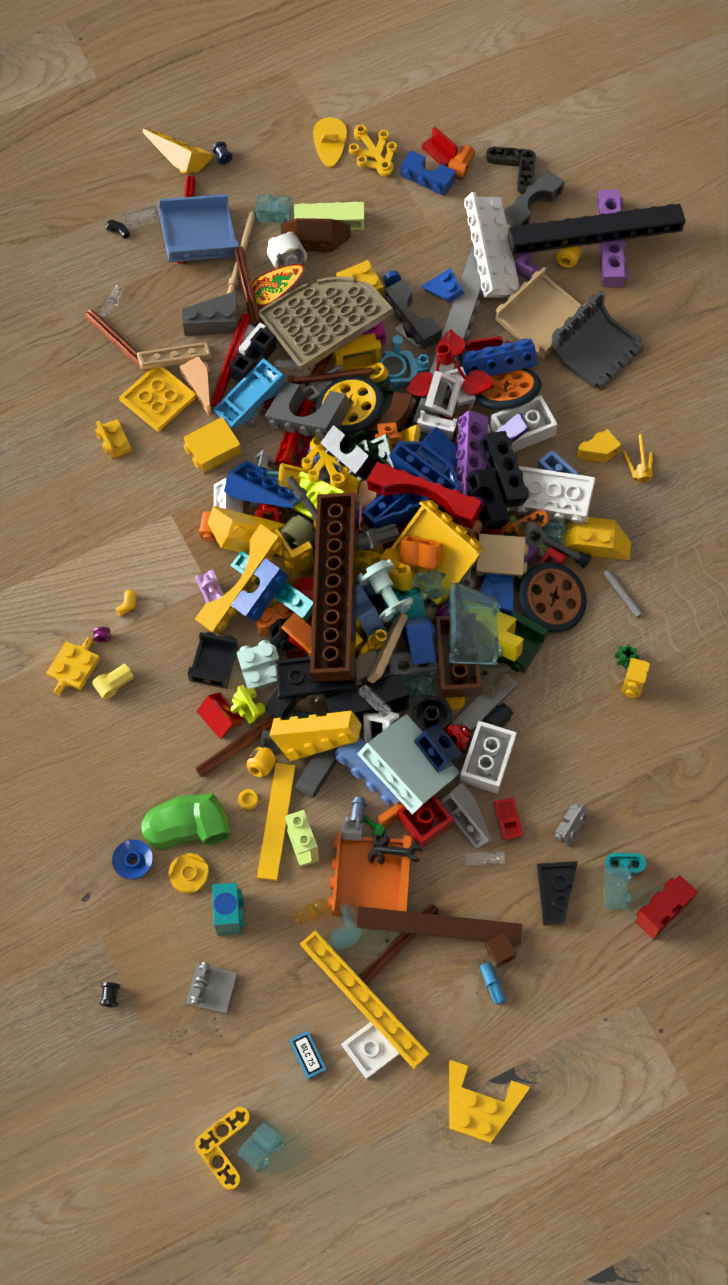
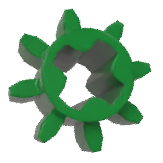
[614,644,640,669]

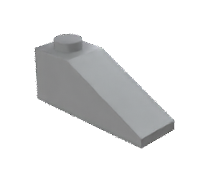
[440,783,491,849]

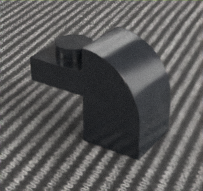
[265,689,307,720]

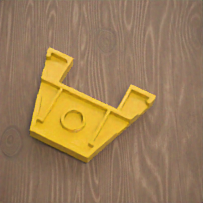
[449,1060,530,1144]

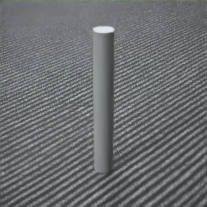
[603,569,643,618]

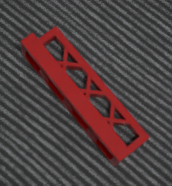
[273,398,316,468]

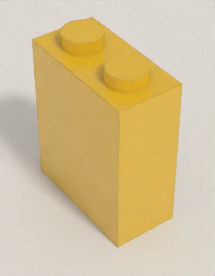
[183,417,242,473]

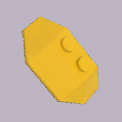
[208,506,286,555]
[555,517,631,560]

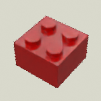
[397,795,454,849]

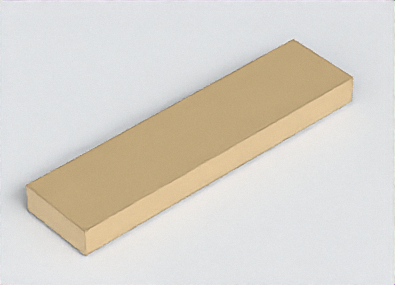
[137,342,212,370]
[367,612,408,683]

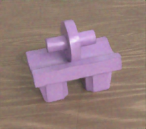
[195,569,224,603]

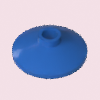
[112,840,153,879]

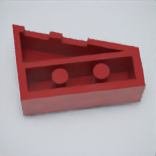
[635,875,698,940]

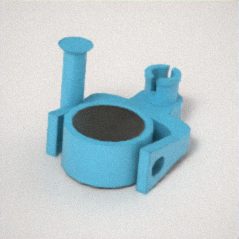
[380,335,430,388]

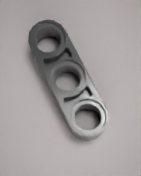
[295,747,338,798]

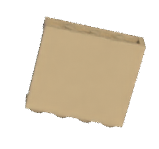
[495,267,586,360]

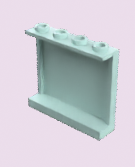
[358,714,460,814]

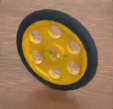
[316,376,384,434]

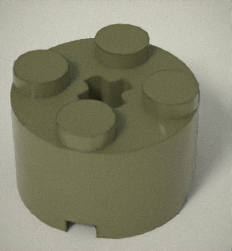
[280,515,316,550]

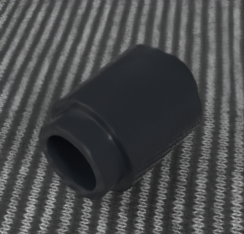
[484,703,513,728]

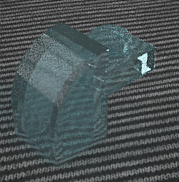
[329,903,363,951]

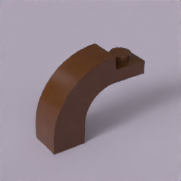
[350,392,416,437]

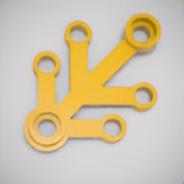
[349,125,397,177]
[302,437,349,489]

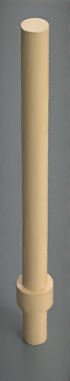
[227,212,256,294]

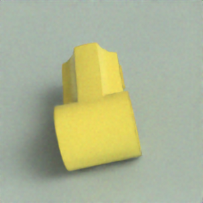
[92,664,134,700]

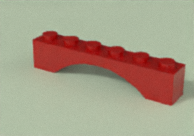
[367,462,482,529]

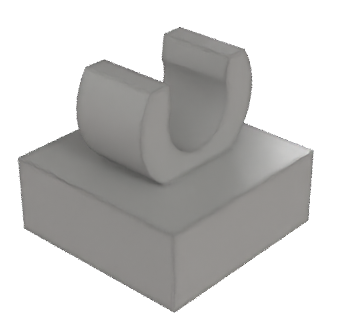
[253,450,274,471]
[341,817,363,841]

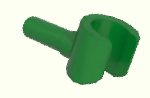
[363,815,386,838]

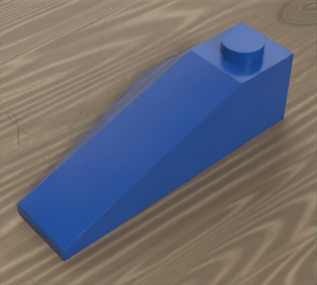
[224,460,301,508]

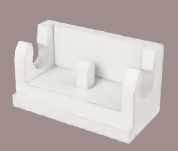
[417,410,457,440]

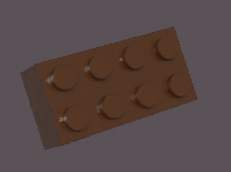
[435,614,482,698]

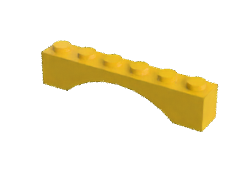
[195,524,284,635]

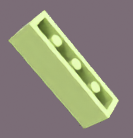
[294,202,364,230]

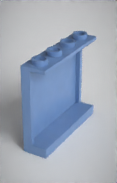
[158,194,239,262]

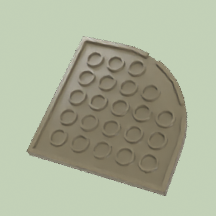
[258,276,395,372]

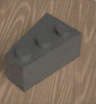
[182,291,238,336]

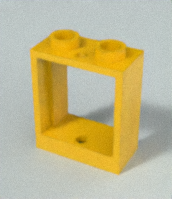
[333,333,382,371]

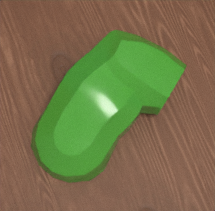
[142,793,231,850]

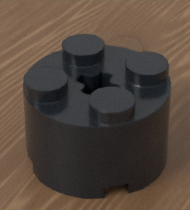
[412,695,452,732]

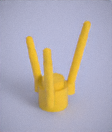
[622,434,653,483]

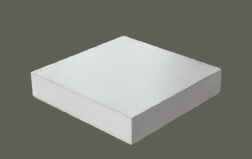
[341,1022,400,1080]

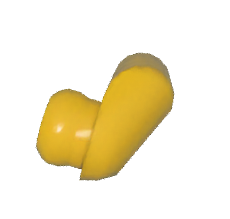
[115,590,137,617]

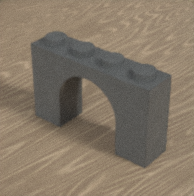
[265,382,352,439]

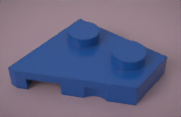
[422,268,465,303]

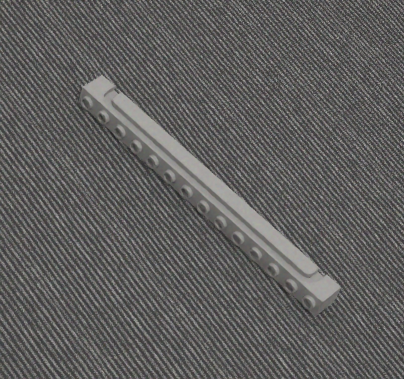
[413,245,484,434]

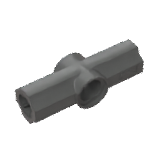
[358,523,399,551]

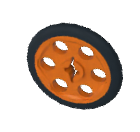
[475,369,541,410]

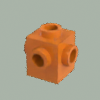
[375,422,402,449]

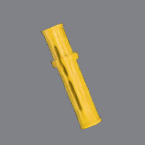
[357,629,387,656]

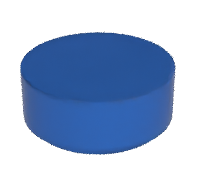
[383,270,402,287]

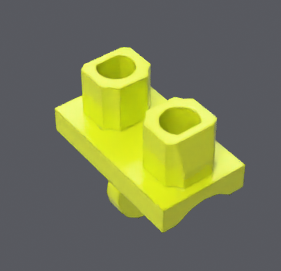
[230,685,266,725]

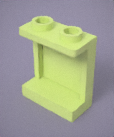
[285,810,319,868]

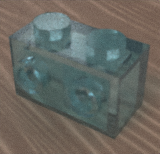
[603,865,631,909]

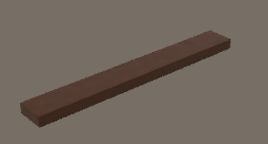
[356,906,522,945]

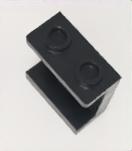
[188,632,239,689]

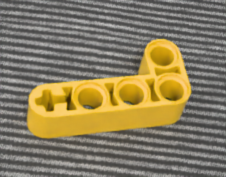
[358,544,414,591]

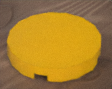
[168,853,210,894]

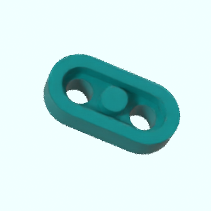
[604,853,646,875]

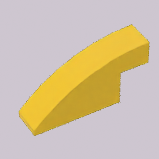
[462,598,524,662]

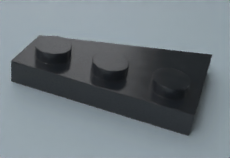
[537,861,578,926]

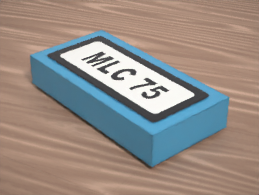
[289,1031,327,1080]

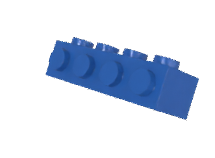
[461,339,538,377]

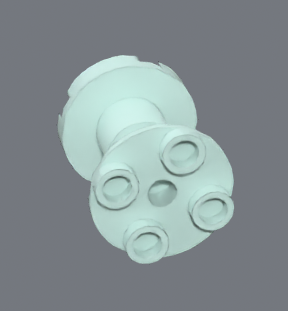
[356,559,414,623]

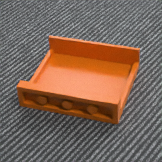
[328,831,412,917]

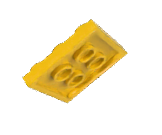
[119,367,197,432]

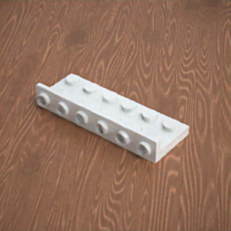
[464,192,520,298]
[486,463,596,524]

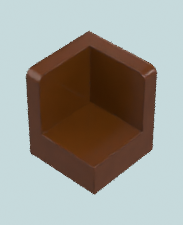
[485,932,517,968]

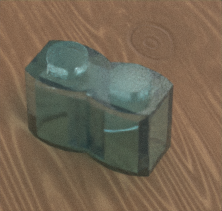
[254,194,292,224]
[237,1120,285,1172]

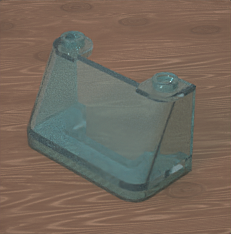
[448,582,502,665]

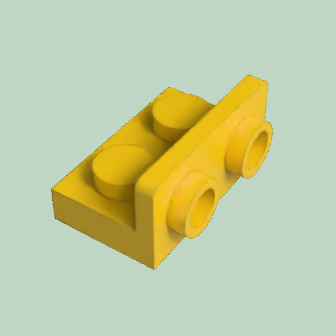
[95,419,132,459]

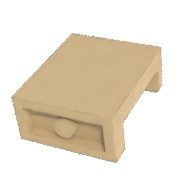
[476,534,529,579]

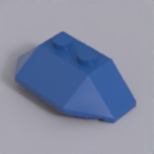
[389,441,461,490]

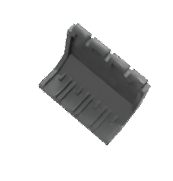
[552,290,644,389]

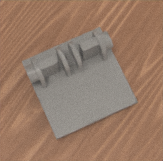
[186,962,237,1014]

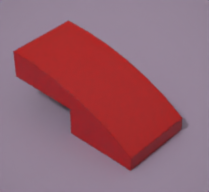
[493,797,523,840]

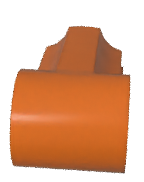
[448,144,475,179]

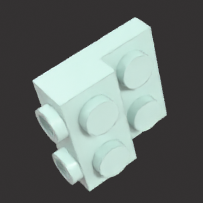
[237,640,279,690]

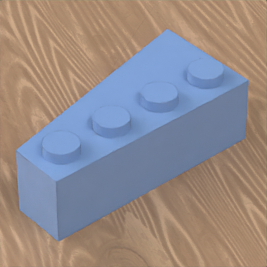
[334,738,400,807]

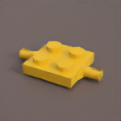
[46,637,100,696]

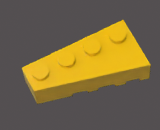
[269,711,362,762]

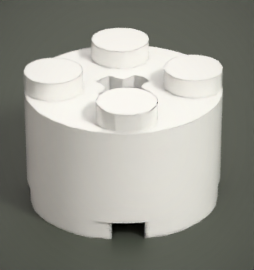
[267,232,307,269]

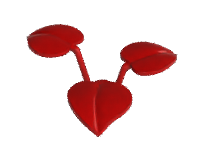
[406,329,493,397]

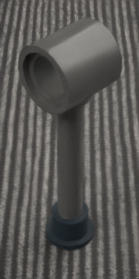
[523,522,591,568]

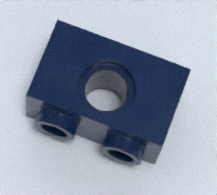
[414,723,463,773]

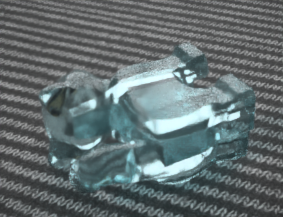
[532,518,567,545]
[411,570,451,600]

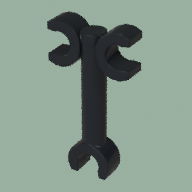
[368,834,422,865]

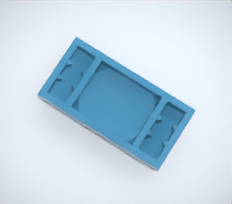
[213,358,285,429]

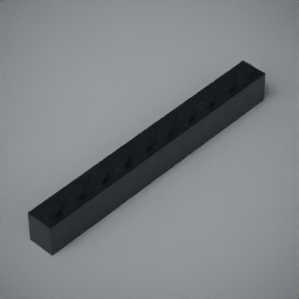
[507,204,686,255]

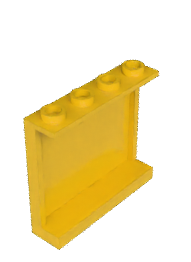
[382,500,485,605]

